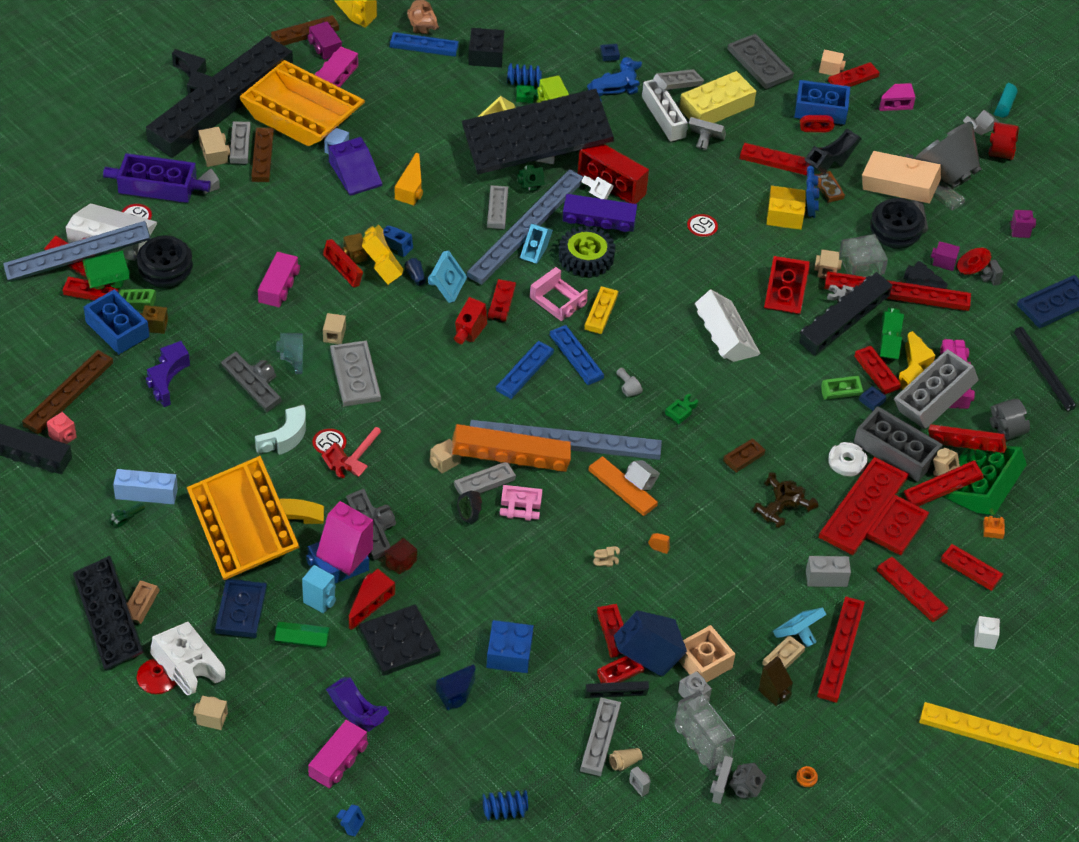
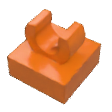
[983,516,1005,539]

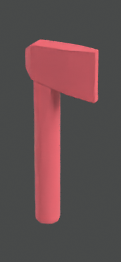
[345,427,381,477]

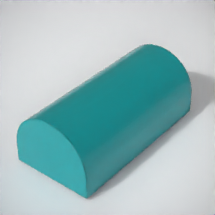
[994,83,1018,118]

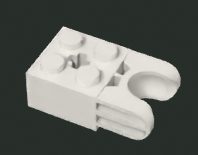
[150,622,225,695]

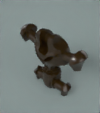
[752,472,819,528]

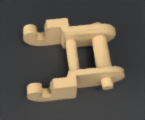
[593,546,620,567]

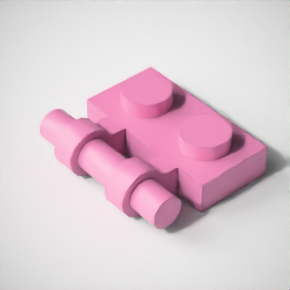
[500,485,542,521]

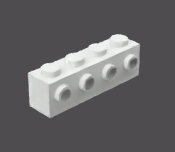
[642,79,688,142]

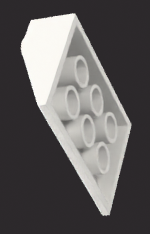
[66,203,157,261]

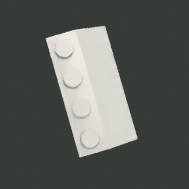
[695,289,761,362]

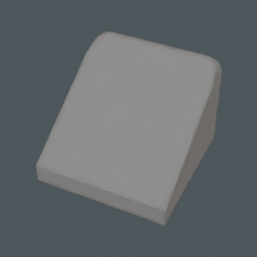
[198,169,220,194]

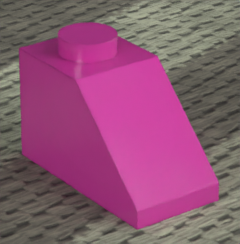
[879,83,915,111]

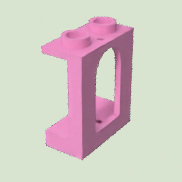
[530,267,588,321]

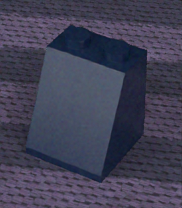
[614,610,687,676]

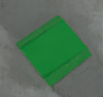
[83,250,129,289]

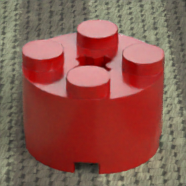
[988,122,1019,159]

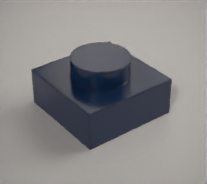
[600,44,620,61]
[859,386,886,411]

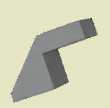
[963,110,1000,135]

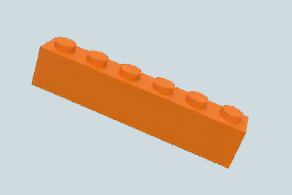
[452,424,571,472]

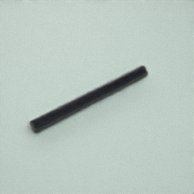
[1014,327,1076,411]

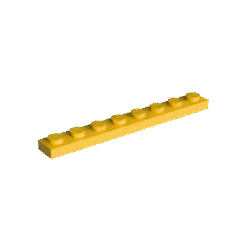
[919,702,1079,769]

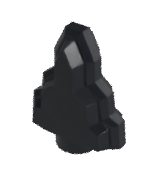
[904,261,948,289]

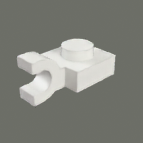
[581,176,614,200]

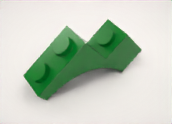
[879,307,904,359]

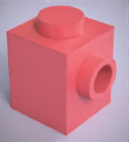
[47,412,77,444]

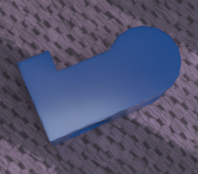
[383,226,413,257]

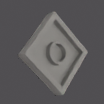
[689,117,726,150]

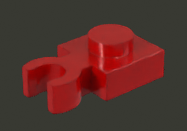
[321,443,352,478]

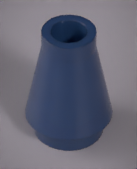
[404,258,427,286]

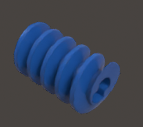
[507,63,542,87]
[482,790,528,821]

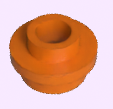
[796,766,818,787]

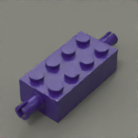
[103,153,211,203]

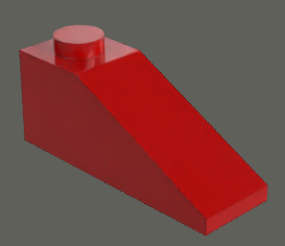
[349,569,395,630]

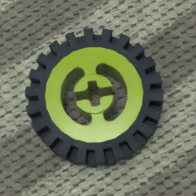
[558,226,615,277]

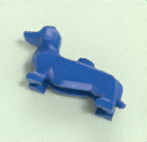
[587,57,642,103]

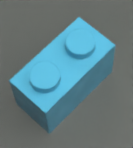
[302,565,336,614]

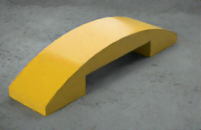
[279,499,324,524]

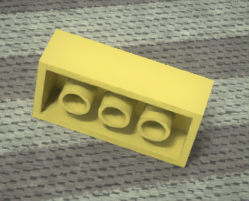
[679,71,756,123]

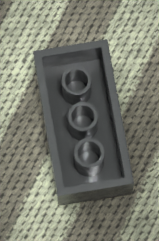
[854,406,942,482]

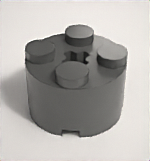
[990,398,1030,441]

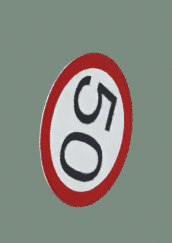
[121,204,152,220]
[687,214,718,237]
[313,429,346,454]

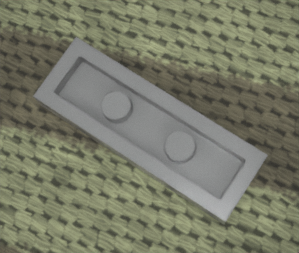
[230,122,251,164]
[454,462,516,495]

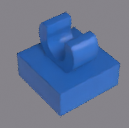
[336,804,365,836]

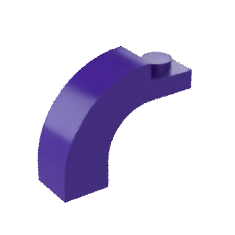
[326,677,389,732]

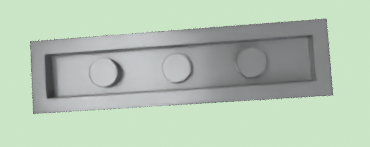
[653,69,705,90]
[580,698,621,776]

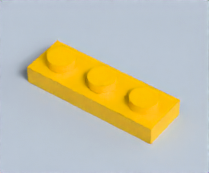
[584,286,618,334]

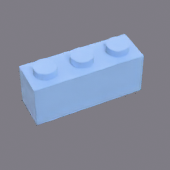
[113,469,178,504]

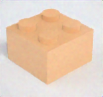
[679,625,735,683]

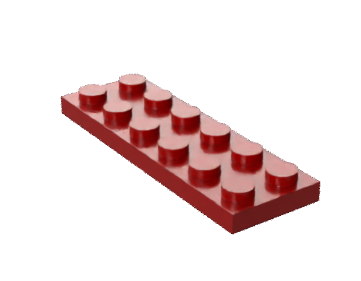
[819,457,908,556]

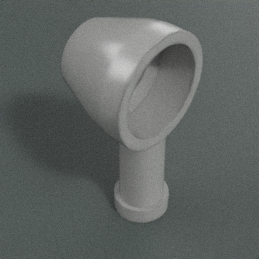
[616,368,643,397]

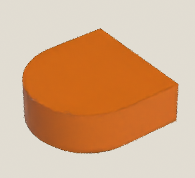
[648,533,670,554]

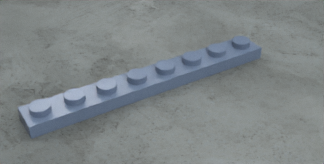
[3,221,151,282]

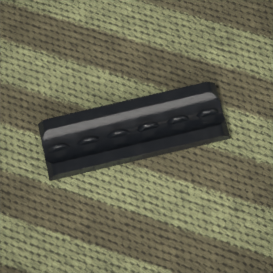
[73,556,144,671]

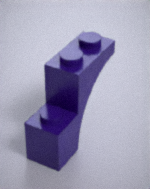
[145,341,190,407]

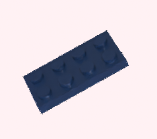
[1017,275,1079,329]

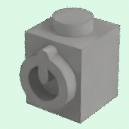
[678,671,712,710]

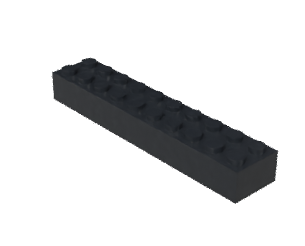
[146,36,293,158]

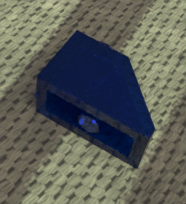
[436,664,476,710]

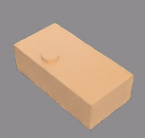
[862,151,941,204]

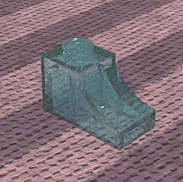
[276,333,304,374]

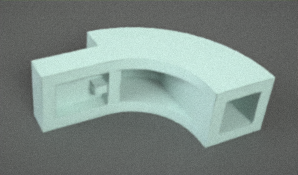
[255,405,306,455]

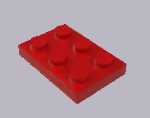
[866,495,929,556]

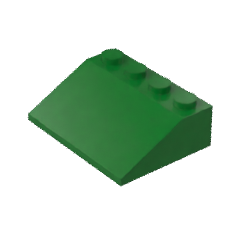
[942,446,1027,515]

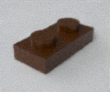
[723,438,765,473]

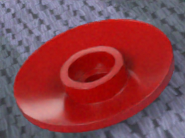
[957,248,991,274]
[137,658,177,694]

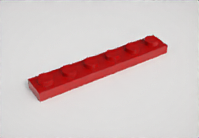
[817,596,865,703]

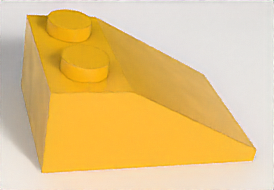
[334,0,377,28]
[766,186,806,230]

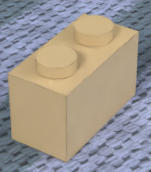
[198,127,230,167]

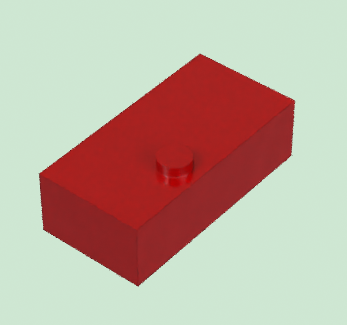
[577,144,649,204]

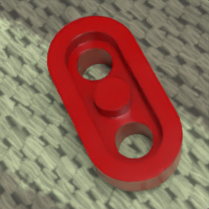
[800,115,834,133]

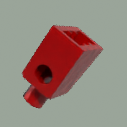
[454,297,487,344]

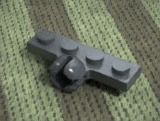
[221,351,282,412]
[346,489,396,560]

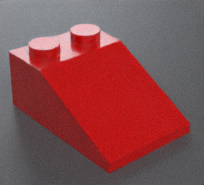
[764,256,810,314]

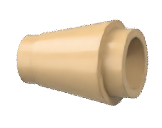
[609,748,642,771]

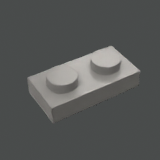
[710,756,733,804]

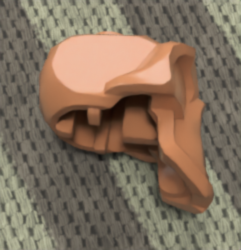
[407,0,439,34]

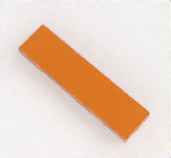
[588,456,658,516]

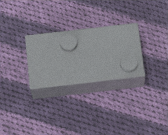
[894,349,978,429]

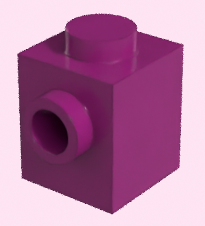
[1010,210,1036,238]
[931,241,960,271]

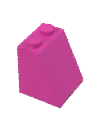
[316,501,373,576]

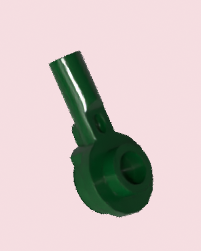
[109,502,145,528]

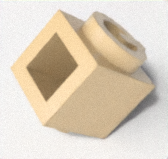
[814,250,842,278]

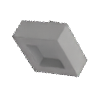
[629,766,650,797]

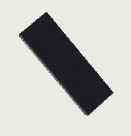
[584,681,649,698]

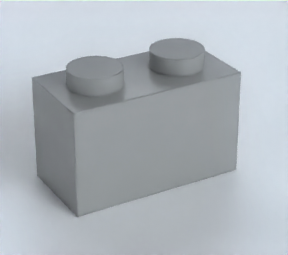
[806,556,851,587]

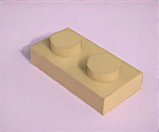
[763,636,805,668]

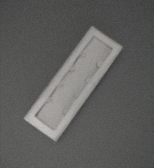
[487,185,508,229]

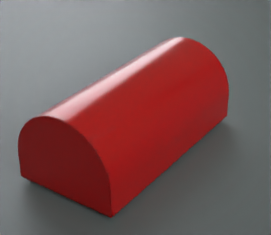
[598,656,644,683]

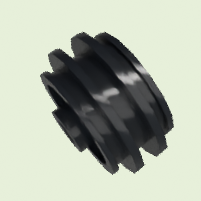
[870,198,925,249]
[137,235,193,288]

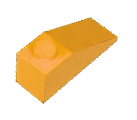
[395,153,423,205]

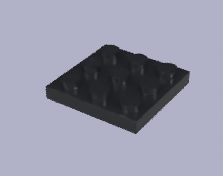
[359,604,440,676]

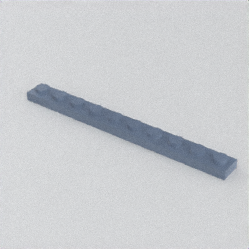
[467,169,583,285]
[470,420,662,460]

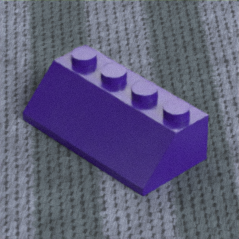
[563,194,637,232]

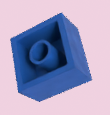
[486,620,534,673]

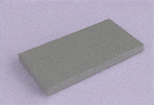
[330,340,381,406]

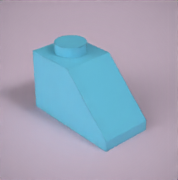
[520,224,553,264]

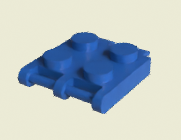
[806,166,819,218]

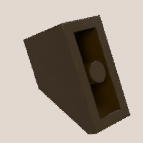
[758,656,793,706]

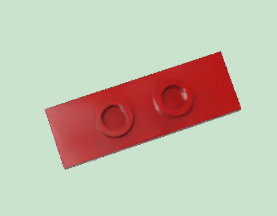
[828,62,880,87]

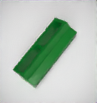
[275,622,330,648]

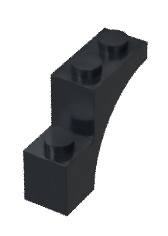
[172,49,212,95]
[804,129,862,175]

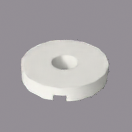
[828,442,867,476]

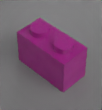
[308,22,342,60]

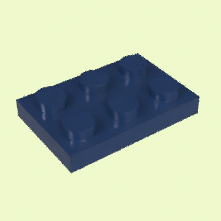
[215,579,267,638]

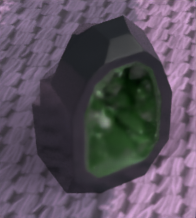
[457,490,482,525]

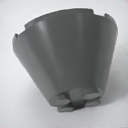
[914,122,982,189]

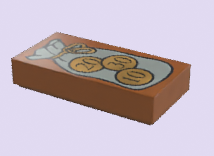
[815,171,845,203]

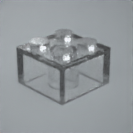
[839,234,888,277]

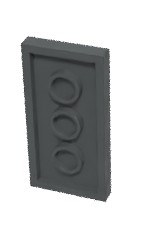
[728,34,794,89]

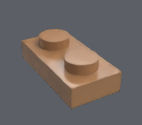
[128,581,160,624]

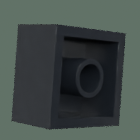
[468,28,505,68]

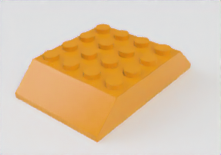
[240,60,365,147]
[187,456,300,580]

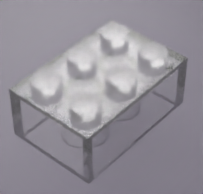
[674,691,736,771]

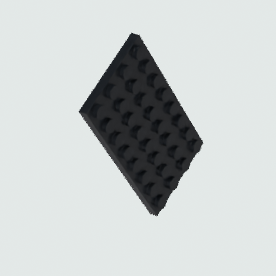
[462,89,614,175]

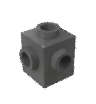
[729,763,766,798]

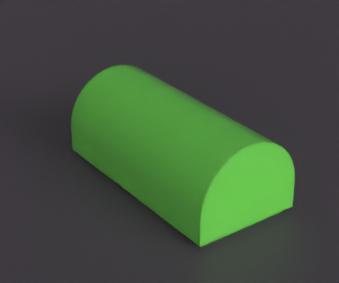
[821,376,863,400]

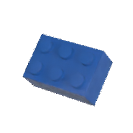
[794,80,850,125]
[84,289,150,354]

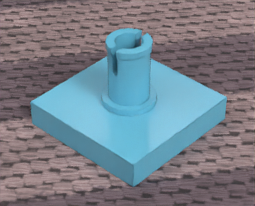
[428,250,467,303]
[773,607,826,647]

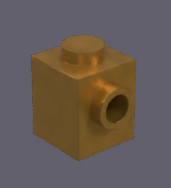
[342,233,367,263]
[140,305,168,334]

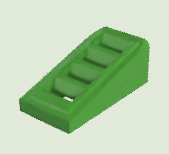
[119,289,156,310]

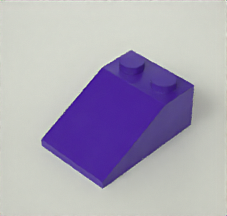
[328,137,382,196]

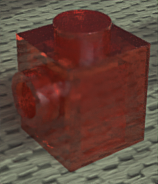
[386,538,417,575]

